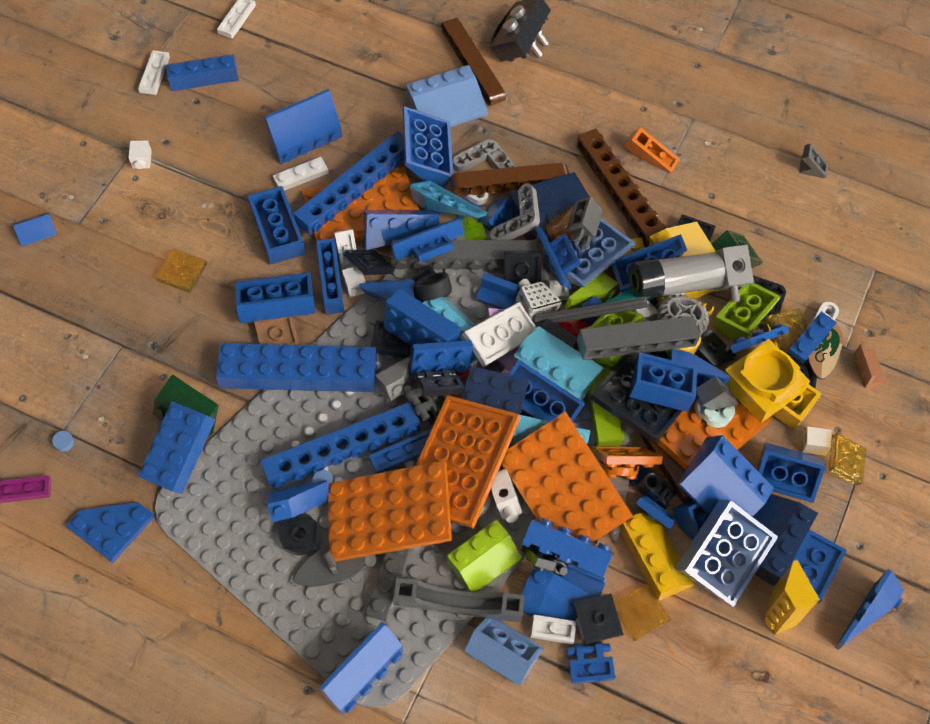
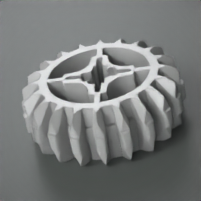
[657,294,709,335]

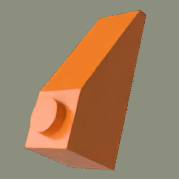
[623,127,680,173]

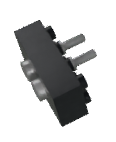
[490,0,551,62]

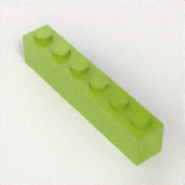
[588,359,625,446]

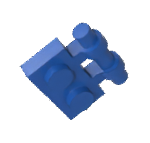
[567,642,616,684]

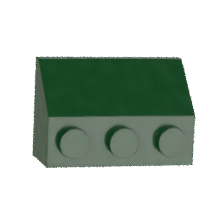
[152,375,219,437]

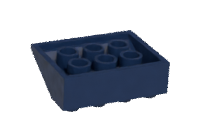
[508,172,589,240]
[753,494,818,586]

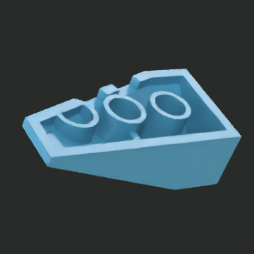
[410,180,487,218]

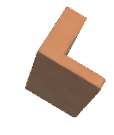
[854,344,886,388]

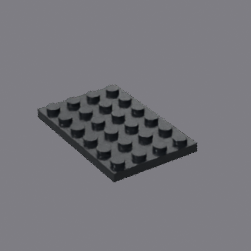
[589,350,699,445]

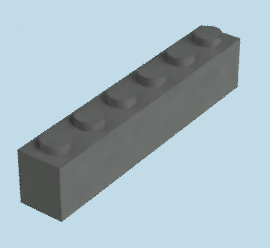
[577,316,701,360]

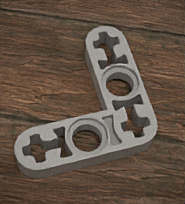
[453,139,516,172]
[490,183,540,240]

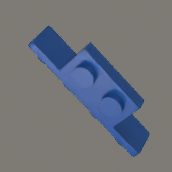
[391,218,463,262]
[535,226,581,289]

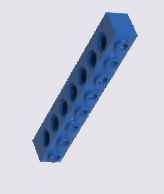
[293,131,404,236]
[260,402,420,489]

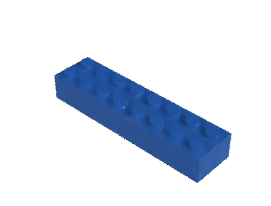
[216,343,377,392]

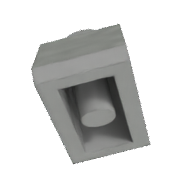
[375,357,414,401]

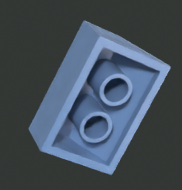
[464,618,544,686]

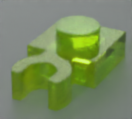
[464,216,487,240]

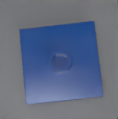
[636,495,676,529]

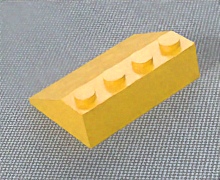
[649,222,715,299]

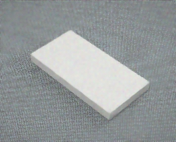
[462,302,537,367]

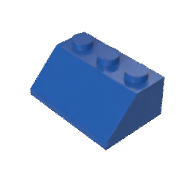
[629,352,697,412]
[757,442,826,503]

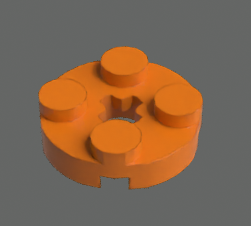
[599,461,639,479]

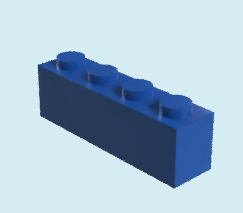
[316,238,345,315]

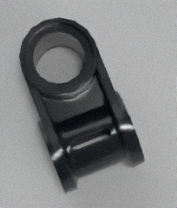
[637,472,677,510]

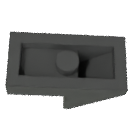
[799,143,828,178]

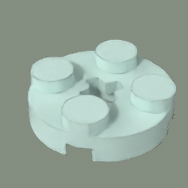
[694,400,735,428]

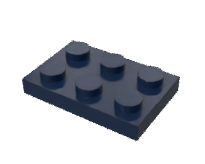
[462,366,529,415]

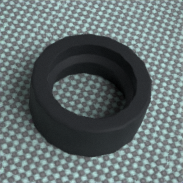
[414,272,452,301]

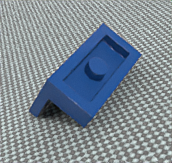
[476,197,515,231]
[13,212,57,246]
[476,273,519,309]
[562,563,607,597]

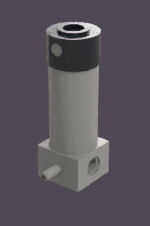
[629,245,754,302]

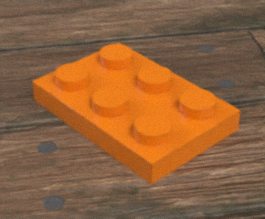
[590,446,663,467]

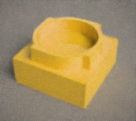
[724,339,810,423]

